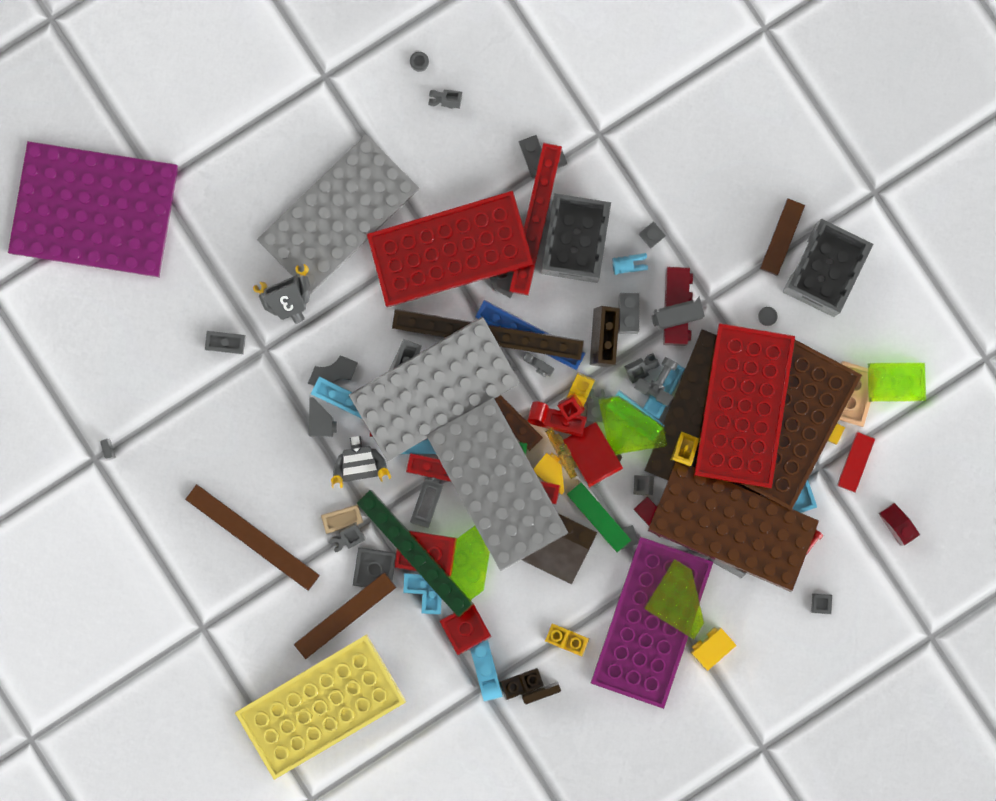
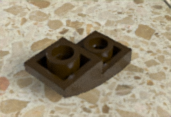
[499,668,544,700]

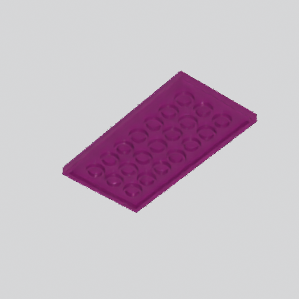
[590,537,713,709]

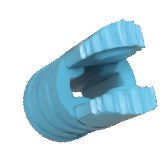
[612,253,648,275]

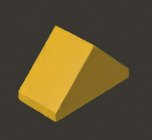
[670,432,699,466]

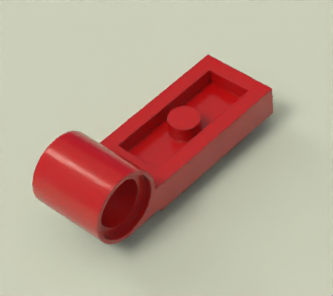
[527,401,587,437]

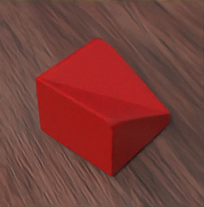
[557,393,585,421]

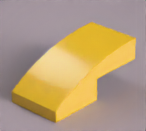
[566,372,595,407]

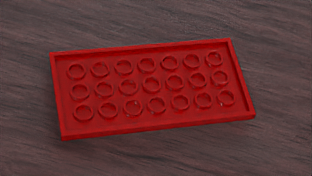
[367,191,534,308]
[694,323,795,489]

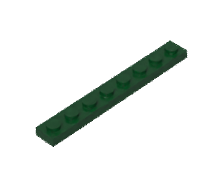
[357,490,474,617]

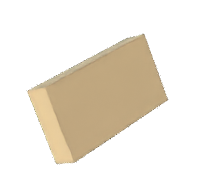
[321,504,363,534]

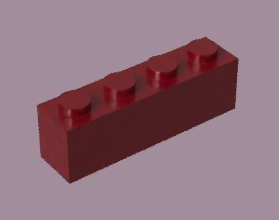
[663,267,693,346]

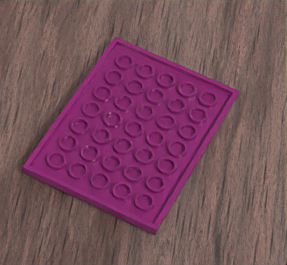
[8,141,178,278]

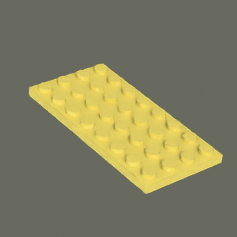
[235,634,406,780]

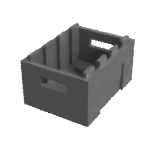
[541,193,611,283]
[783,219,874,317]

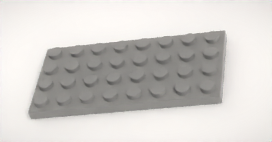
[257,134,419,295]
[349,317,520,461]
[426,398,568,571]

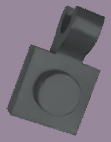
[428,89,463,109]
[624,353,660,384]

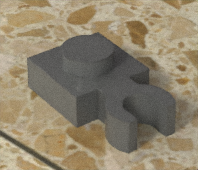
[523,352,555,377]
[586,389,607,423]
[329,522,366,552]

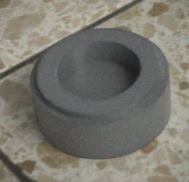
[410,52,429,72]

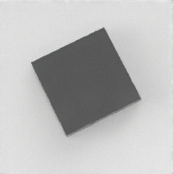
[352,547,396,587]

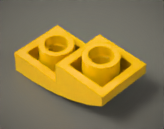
[545,623,589,657]

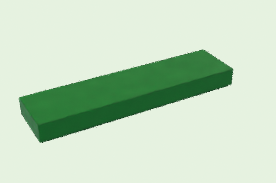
[567,482,631,553]

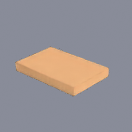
[839,361,879,427]

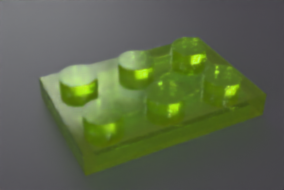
[868,363,926,402]

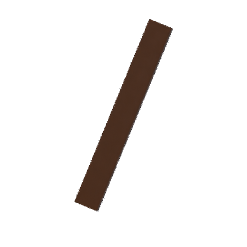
[185,484,320,591]

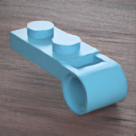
[470,640,503,702]

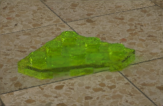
[598,395,667,455]
[450,526,490,600]
[644,559,704,639]

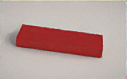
[837,432,875,493]

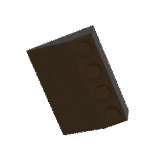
[521,513,598,585]

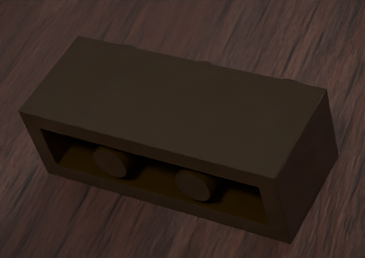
[589,306,620,367]

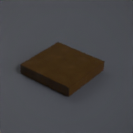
[522,682,561,704]

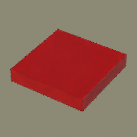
[439,604,492,655]

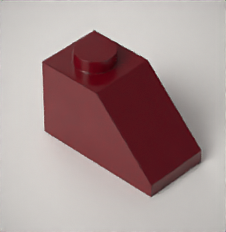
[878,503,920,546]

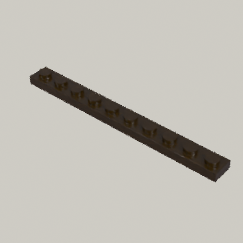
[392,309,584,360]

